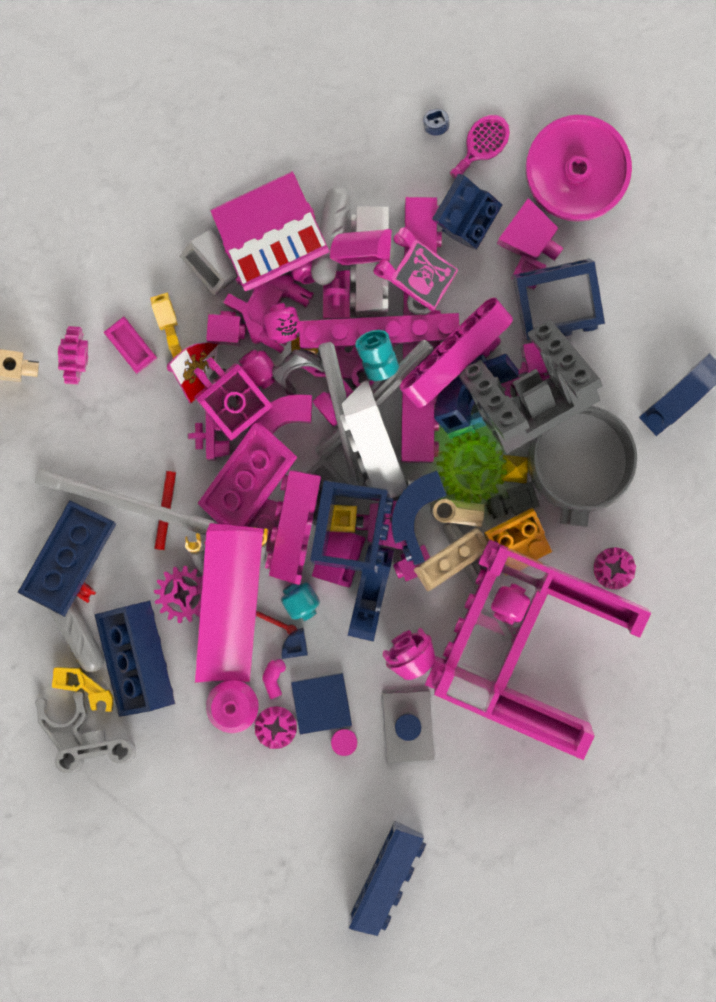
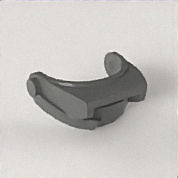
[272,349,325,395]

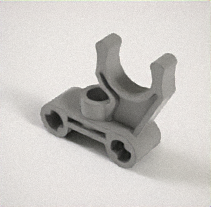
[35,692,136,773]

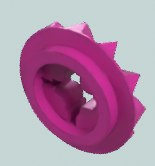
[593,547,636,589]
[255,706,297,749]

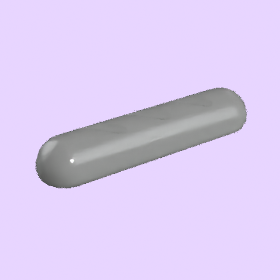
[311,186,350,285]
[47,602,104,673]

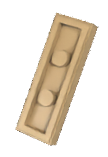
[413,527,488,592]

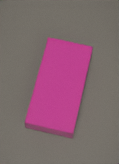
[103,316,157,374]

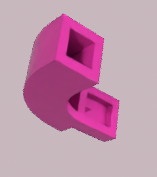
[249,395,313,434]

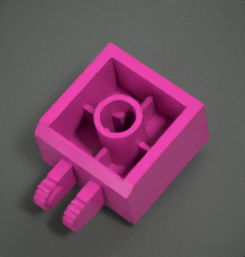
[193,357,273,441]

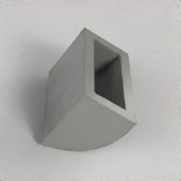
[180,230,238,295]

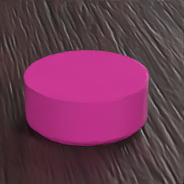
[331,729,358,756]

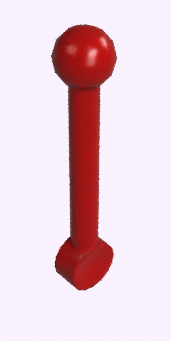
[256,610,297,634]

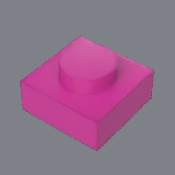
[511,254,547,290]

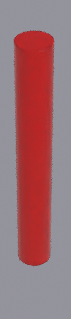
[154,471,177,550]

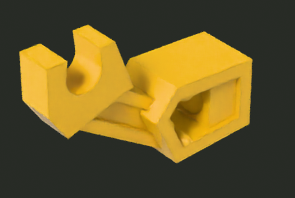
[150,292,182,359]
[52,667,114,712]

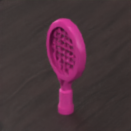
[449,115,510,179]

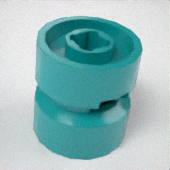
[355,330,399,381]

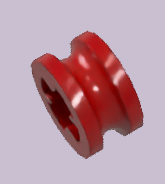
[77,582,97,603]

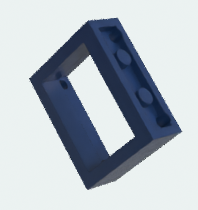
[512,258,605,341]
[310,481,393,574]

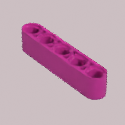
[399,297,513,408]

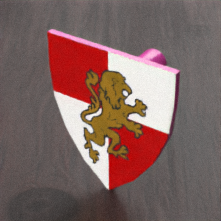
[167,342,218,404]

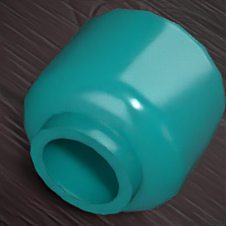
[281,582,320,621]

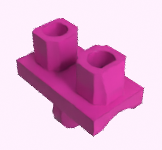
[323,270,350,319]
[187,411,230,461]

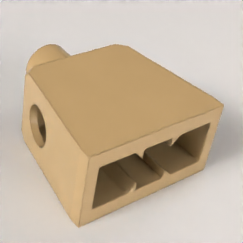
[0,349,39,382]

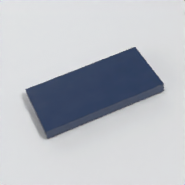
[17,500,116,617]

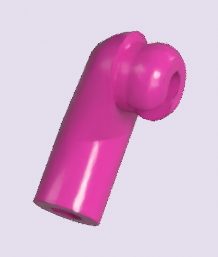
[262,659,286,699]

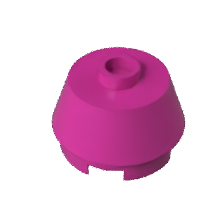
[382,628,436,680]
[206,680,259,733]

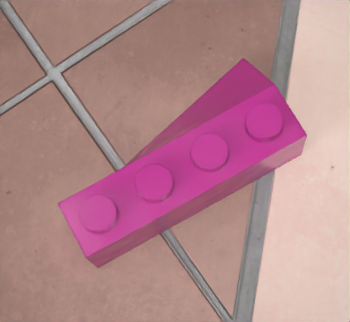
[265,470,321,585]

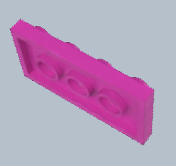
[197,422,297,527]

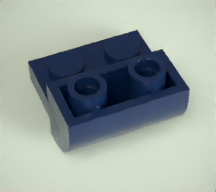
[432,174,503,250]

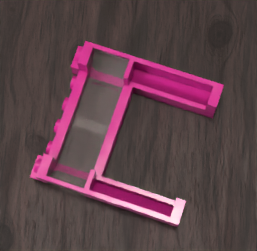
[425,539,651,760]

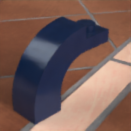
[639,353,716,436]
[434,354,519,434]
[391,471,447,565]
[347,544,394,642]

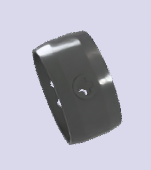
[527,406,638,527]

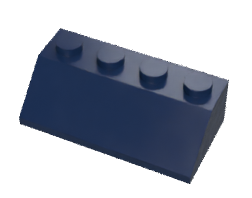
[94,600,175,717]
[348,821,426,936]

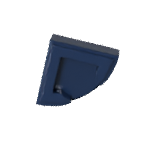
[281,628,308,659]

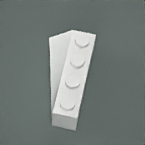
[351,206,389,316]
[340,380,407,498]

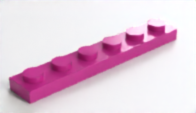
[299,313,460,349]

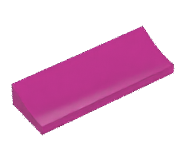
[195,523,264,683]

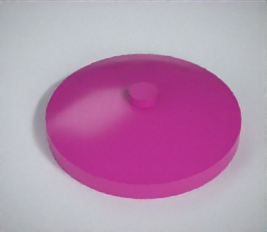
[525,115,632,222]

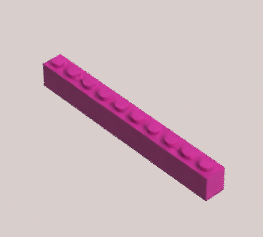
[401,197,442,463]

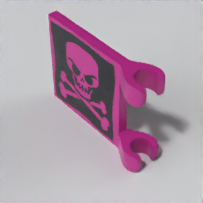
[373,227,458,312]

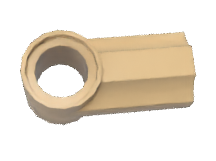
[430,498,485,527]

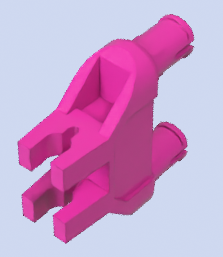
[223,275,314,354]

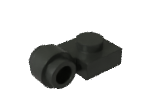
[486,481,540,519]

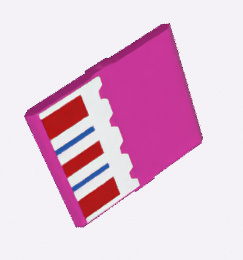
[210,171,330,292]

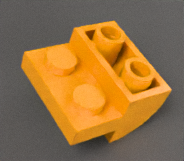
[484,508,552,576]

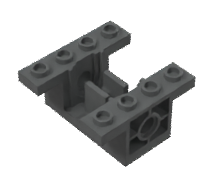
[459,320,603,454]

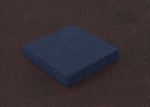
[291,673,352,735]

